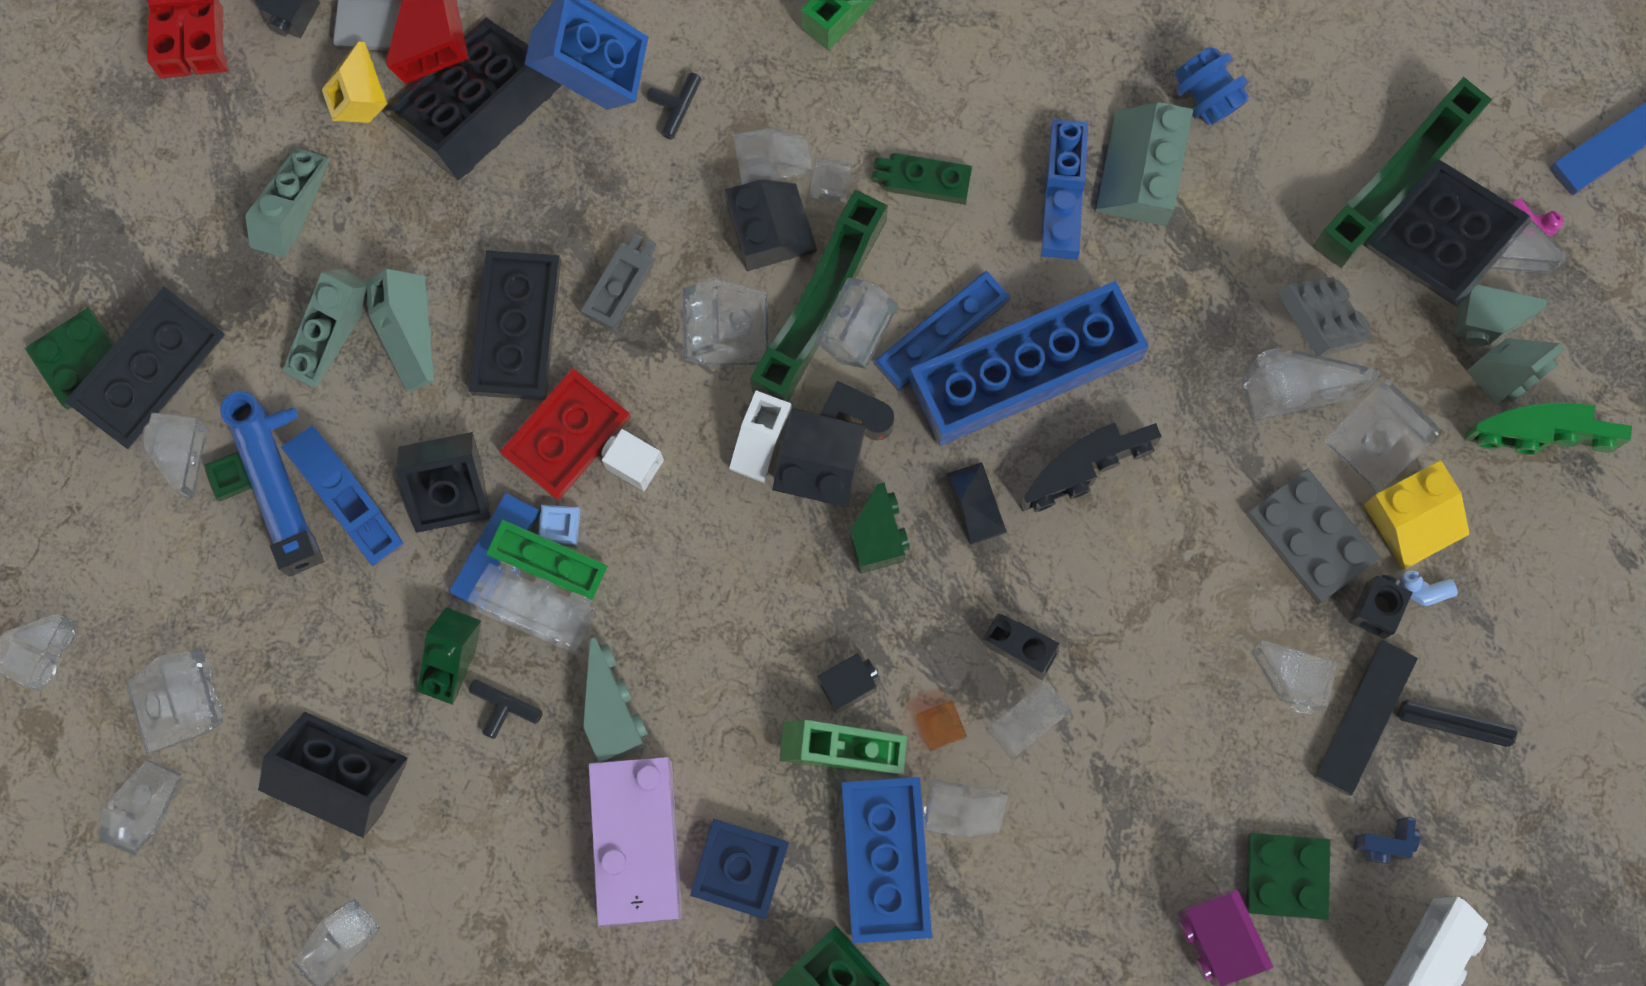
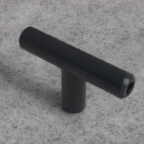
[647,72,702,140]
[469,679,543,739]

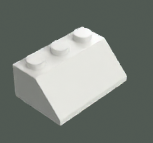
[1384,897,1488,986]

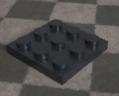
[1366,159,1531,307]

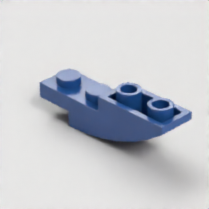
[1041,119,1088,260]
[281,425,404,567]

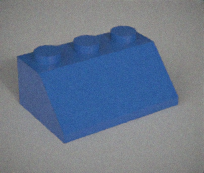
[525,0,649,110]

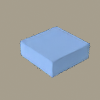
[538,505,581,547]

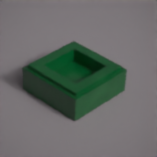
[204,451,252,502]

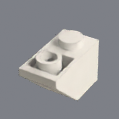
[729,390,792,483]

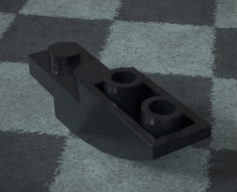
[1020,422,1162,513]

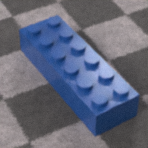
[909,281,1149,447]

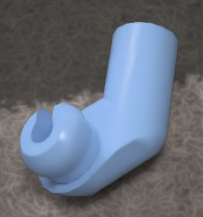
[1400,570,1458,606]

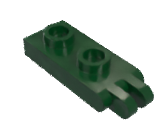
[871,153,972,205]

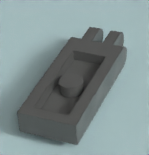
[581,233,656,332]

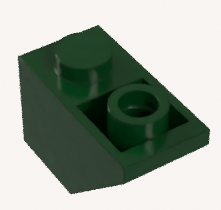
[850,482,910,574]
[417,608,482,705]

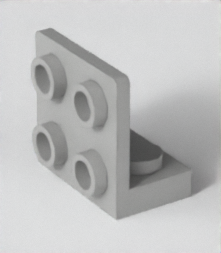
[333,0,402,51]

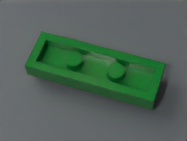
[486,519,608,602]

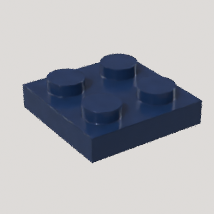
[690,819,789,919]

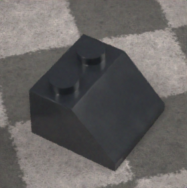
[725,179,817,271]
[772,408,866,507]
[396,432,490,533]

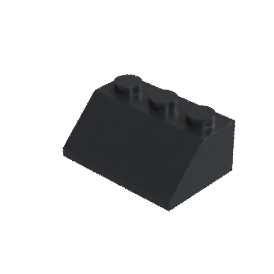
[258,712,408,838]

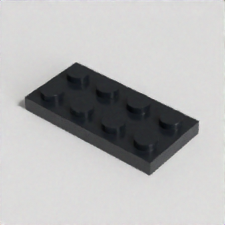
[469,250,561,400]
[65,287,226,450]

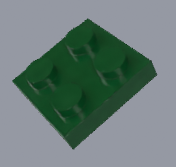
[25,307,114,410]
[1246,833,1331,920]

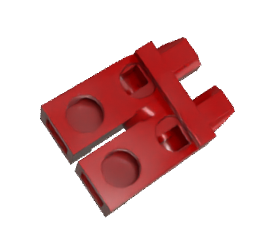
[147,0,228,79]

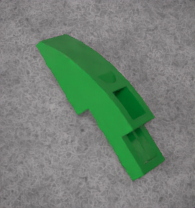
[1465,403,1632,455]

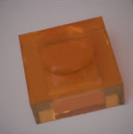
[916,700,967,752]

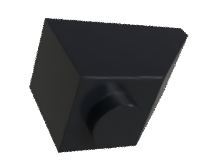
[256,0,320,39]

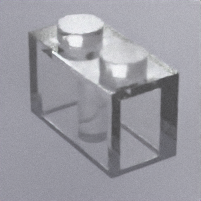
[815,278,899,369]

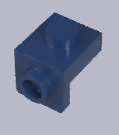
[1354,817,1420,864]

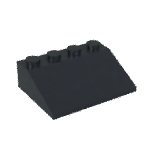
[382,18,562,181]

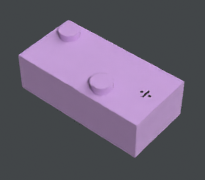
[589,757,682,926]

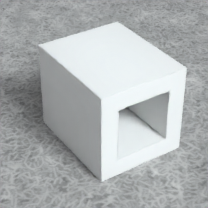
[601,429,664,492]

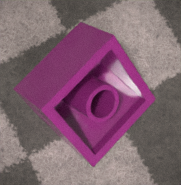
[1178,890,1274,986]

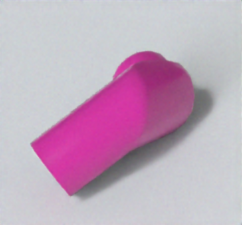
[1511,198,1563,237]

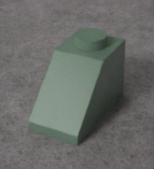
[1454,284,1547,346]

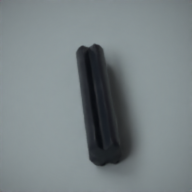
[1399,700,1517,747]

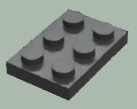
[1276,277,1373,357]
[1246,468,1381,604]

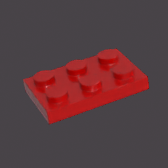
[499,368,631,501]

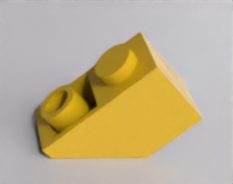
[321,41,387,123]

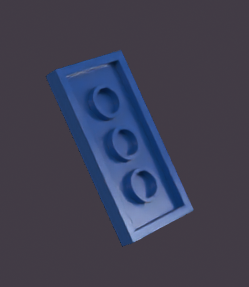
[842,777,932,943]

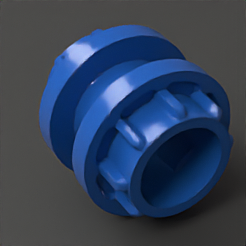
[1175,46,1249,126]

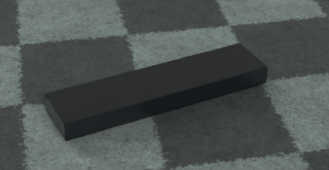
[1314,640,1418,796]

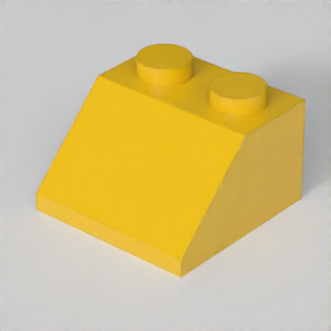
[1363,460,1470,570]

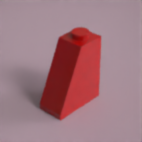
[386,0,468,84]

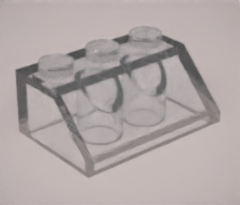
[467,562,597,655]

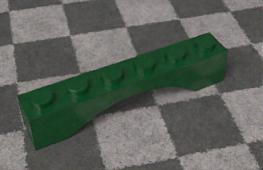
[1313,76,1493,269]
[750,189,888,402]

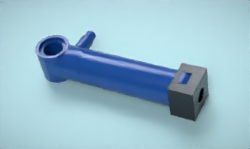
[220,391,325,577]

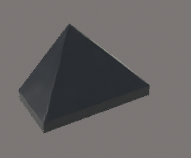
[946,462,1007,545]

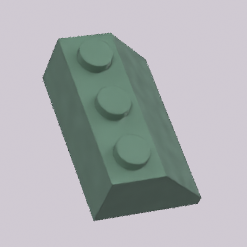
[1095,102,1193,226]

